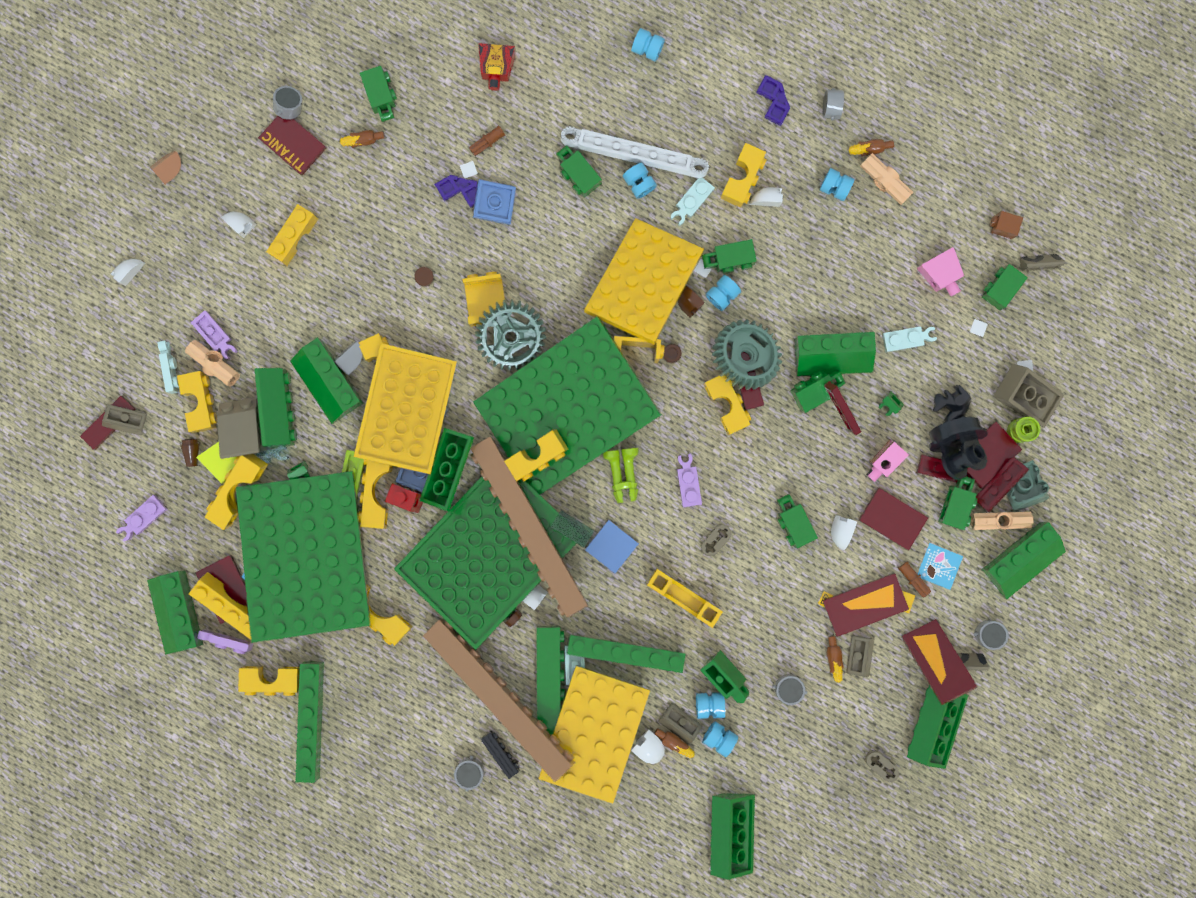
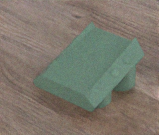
[1007,460,1049,512]

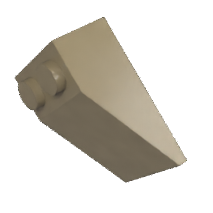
[993,364,1064,428]
[217,397,261,459]

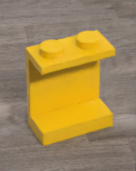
[462,272,505,327]
[614,336,664,364]

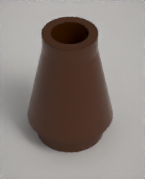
[180,439,200,467]

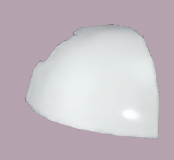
[750,187,783,207]
[221,211,257,238]
[111,259,145,286]
[831,515,857,550]
[523,585,548,610]
[631,730,665,764]

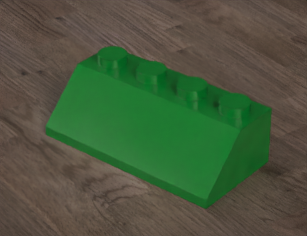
[794,332,876,376]
[290,337,364,424]
[254,368,297,448]
[419,428,474,512]
[982,522,1066,600]
[147,570,204,655]
[907,685,969,769]
[710,793,755,880]

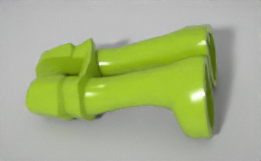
[603,448,639,503]

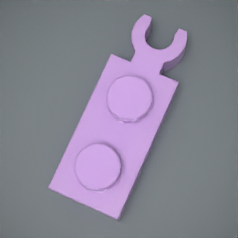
[190,310,238,360]
[677,454,702,507]
[116,495,167,541]
[197,630,253,654]

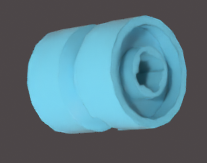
[631,28,665,62]
[622,163,657,199]
[819,168,855,202]
[705,275,741,311]
[696,692,725,719]
[702,721,739,758]

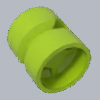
[1007,417,1041,443]

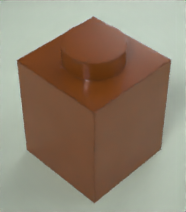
[990,211,1024,239]

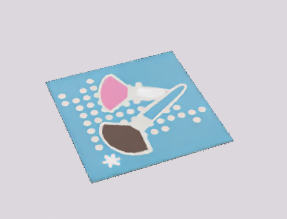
[918,543,963,590]

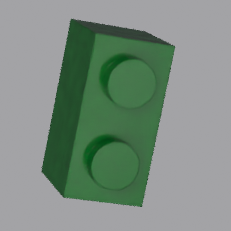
[982,264,1028,311]

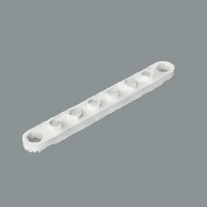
[561,126,709,178]

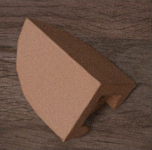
[150,151,181,185]

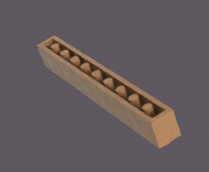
[470,437,589,618]
[423,619,575,782]

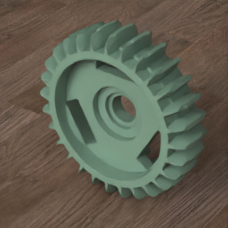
[475,299,546,371]
[712,319,782,390]

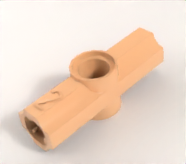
[860,153,913,205]
[185,340,240,387]
[971,511,1033,530]

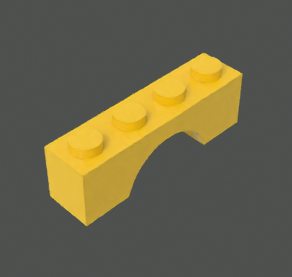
[205,454,268,530]
[358,459,393,529]
[646,568,723,628]
[189,572,251,640]
[366,584,413,646]

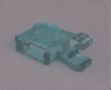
[254,446,289,464]

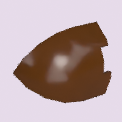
[677,285,705,318]

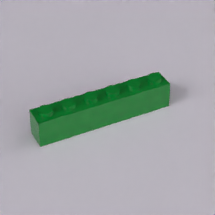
[537,626,565,735]
[566,634,686,673]
[295,661,324,783]

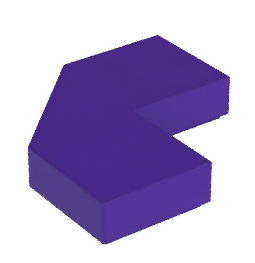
[756,75,790,126]
[434,175,478,208]

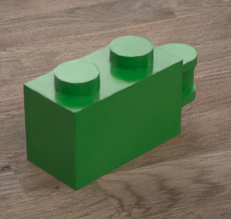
[360,65,397,122]
[556,145,602,198]
[702,239,757,274]
[790,370,846,413]
[938,476,977,531]
[777,494,818,549]
[700,650,749,704]

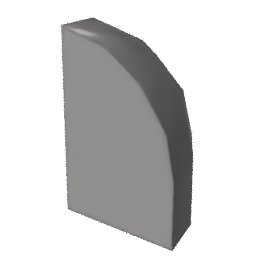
[334,341,362,375]

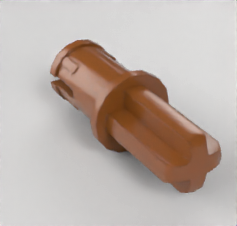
[469,125,505,156]
[898,561,931,598]

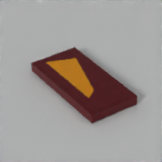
[822,573,909,637]
[902,619,977,705]

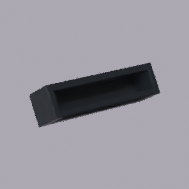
[481,731,520,779]

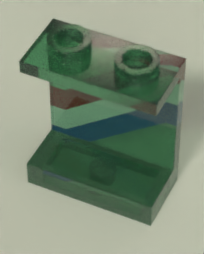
[551,510,594,548]

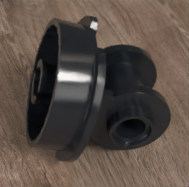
[929,417,988,480]

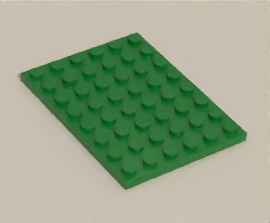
[473,316,662,495]
[236,471,371,643]
[394,477,584,650]

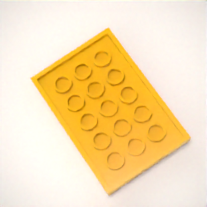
[584,218,704,345]
[354,343,457,474]
[538,665,650,804]

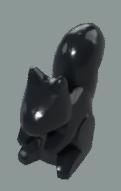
[933,385,972,422]

